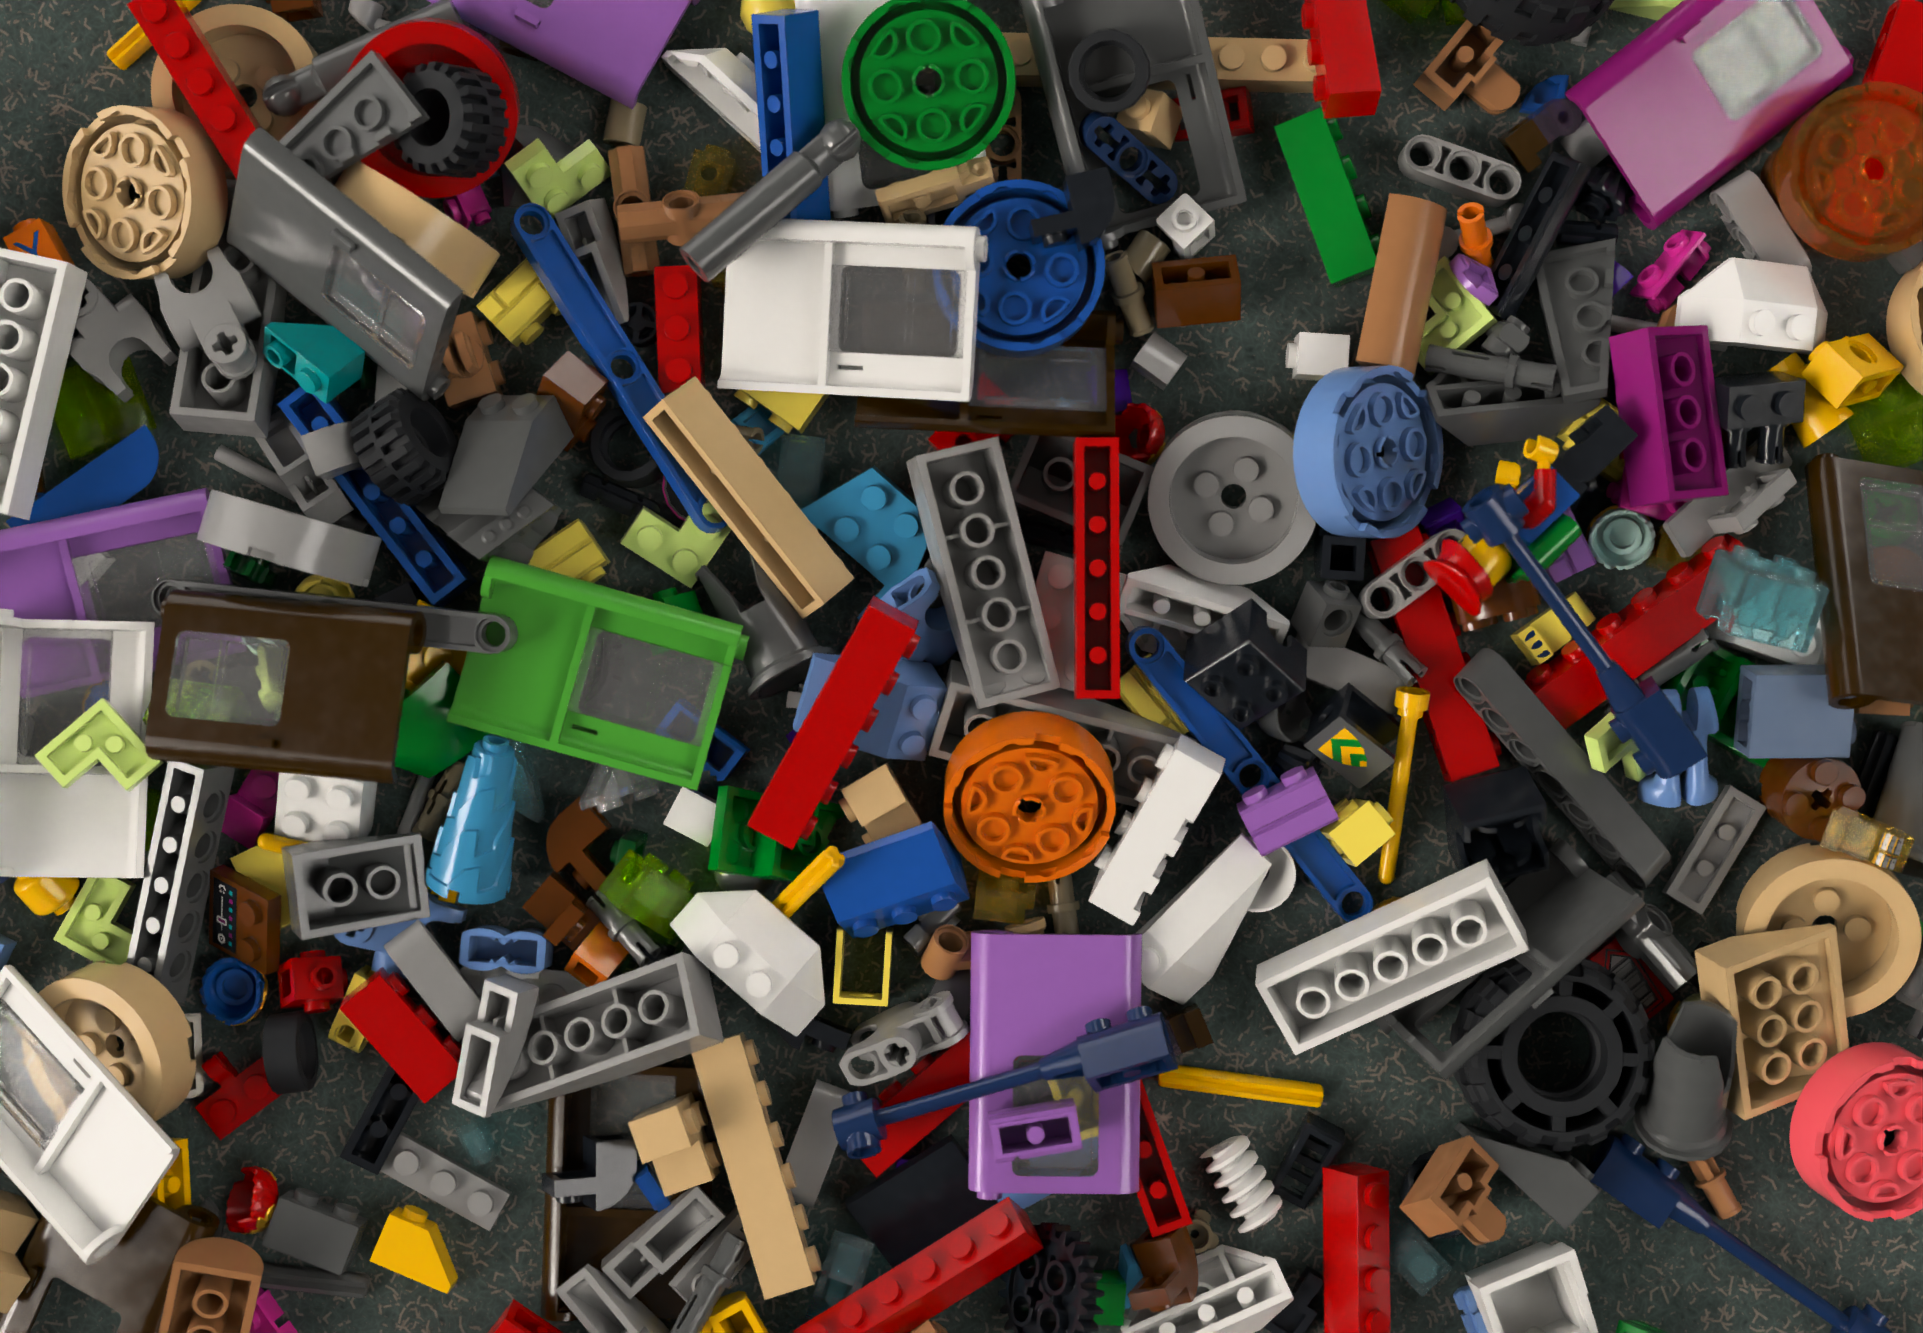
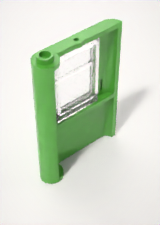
[446,555,750,791]

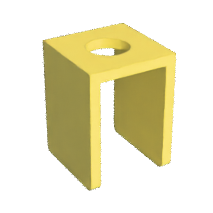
[833,925,894,1007]

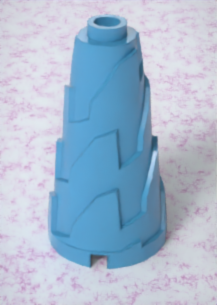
[425,734,517,905]

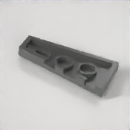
[279,50,430,180]
[1535,238,1616,405]

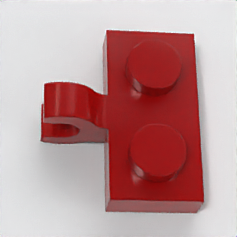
[195,1051,282,1140]

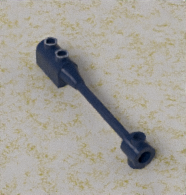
[1460,483,1708,779]
[832,1006,1178,1159]
[1585,1133,1892,1333]

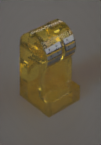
[1819,805,1915,872]

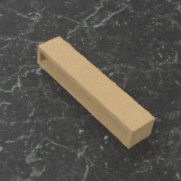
[643,376,855,619]
[691,1032,822,1300]

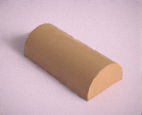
[1356,193,1448,379]
[159,1237,264,1333]

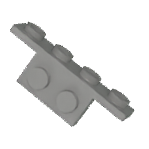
[1663,439,1797,558]

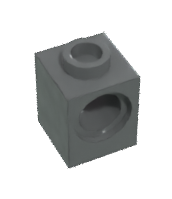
[1290,579,1362,648]

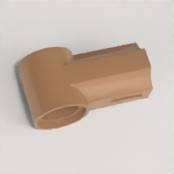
[921,924,998,980]

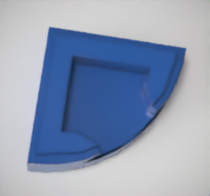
[1519,75,1569,119]
[635,1159,671,1212]

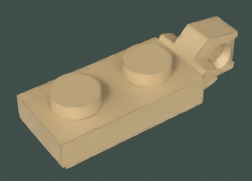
[875,156,995,223]

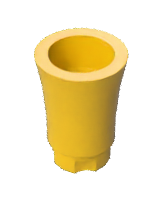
[1767,352,1854,448]

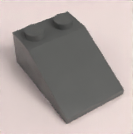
[438,393,574,516]
[281,833,430,940]
[1454,1122,1600,1230]

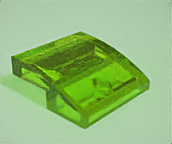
[54,356,157,459]
[1846,373,1923,468]

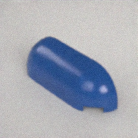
[6,424,159,528]

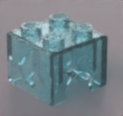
[1696,545,1829,653]

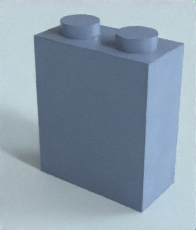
[1734,664,1857,759]

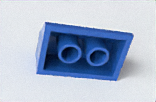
[822,821,970,938]

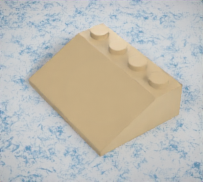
[1694,923,1849,1120]

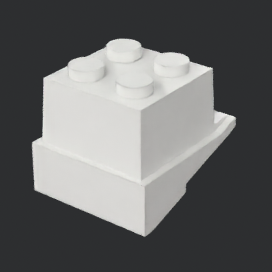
[1464,1242,1599,1333]

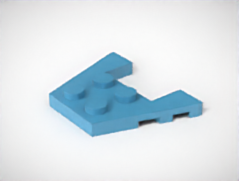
[801,465,927,620]

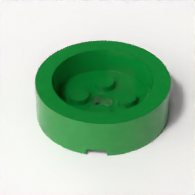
[841,0,1016,170]

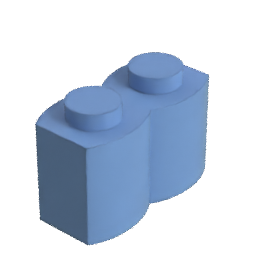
[459,925,554,974]

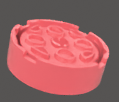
[1789,1042,1923,1222]

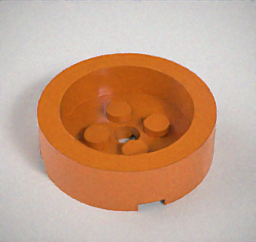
[944,711,1116,883]

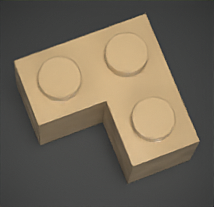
[838,762,923,844]
[628,1092,722,1197]
[0,1190,39,1314]

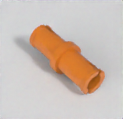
[1457,202,1494,268]

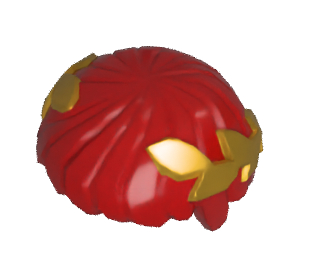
[1115,403,1166,465]
[225,1166,279,1235]

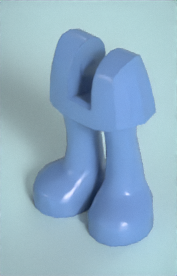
[1637,686,1719,808]

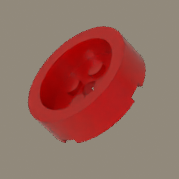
[347,18,520,198]

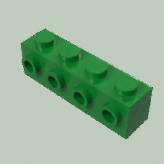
[1274,107,1380,288]

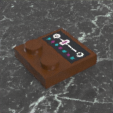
[209,864,281,975]

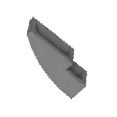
[555,198,629,324]
[254,410,354,524]
[452,974,540,1118]
[601,1186,726,1299]
[555,1264,671,1333]

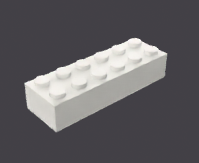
[0,248,88,520]
[1255,858,1529,1055]

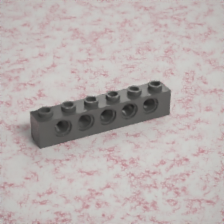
[126,761,235,1004]

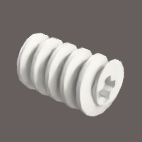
[1200,1135,1283,1233]

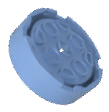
[1293,365,1443,538]

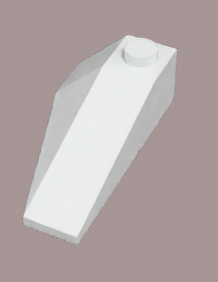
[1136,833,1272,1005]

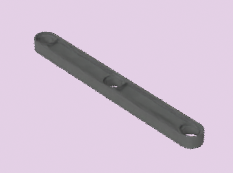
[151,579,518,654]

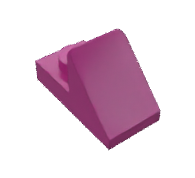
[222,770,279,849]

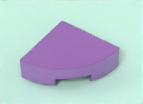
[1449,253,1499,306]

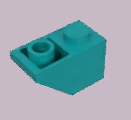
[262,322,365,404]

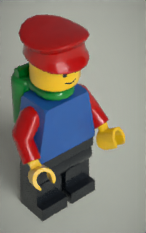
[1423,404,1638,617]

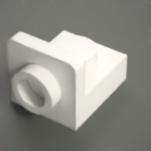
[1156,193,1215,260]

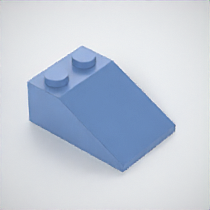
[793,653,947,761]

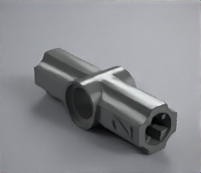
[1606,871,1697,993]

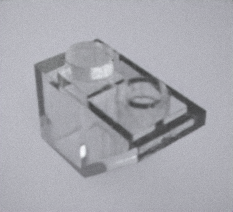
[579,732,665,814]

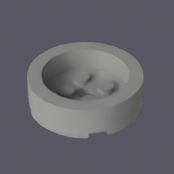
[1148,410,1316,585]
[196,489,382,588]

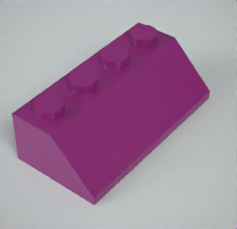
[1609,325,1729,507]

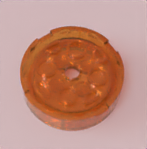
[1775,81,1923,262]

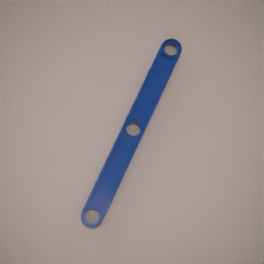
[510,203,727,534]
[1125,626,1373,922]

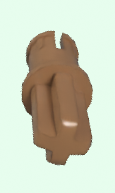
[1687,1157,1742,1220]

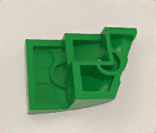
[395,661,490,778]
[708,785,845,882]

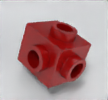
[278,950,348,1014]

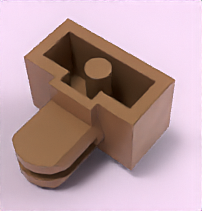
[1413,20,1520,116]
[423,311,506,411]
[1399,1135,1506,1246]

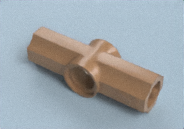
[608,145,660,277]
[617,190,745,246]

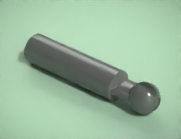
[262,0,464,117]
[679,119,861,282]

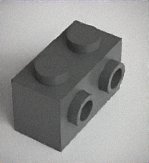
[261,1188,369,1276]

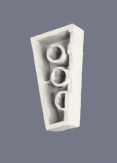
[1088,734,1226,926]

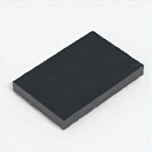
[846,1134,998,1268]

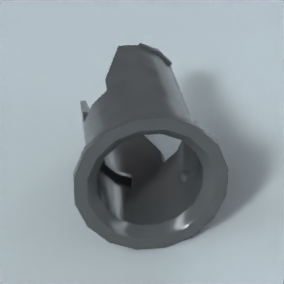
[695,554,836,700]
[1853,721,1923,879]
[1633,1000,1738,1161]

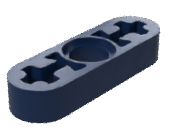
[1079,111,1178,204]

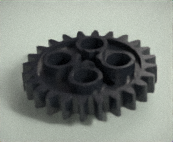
[998,1222,1105,1333]

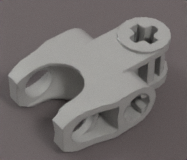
[154,246,262,380]
[69,279,179,403]
[839,991,970,1086]

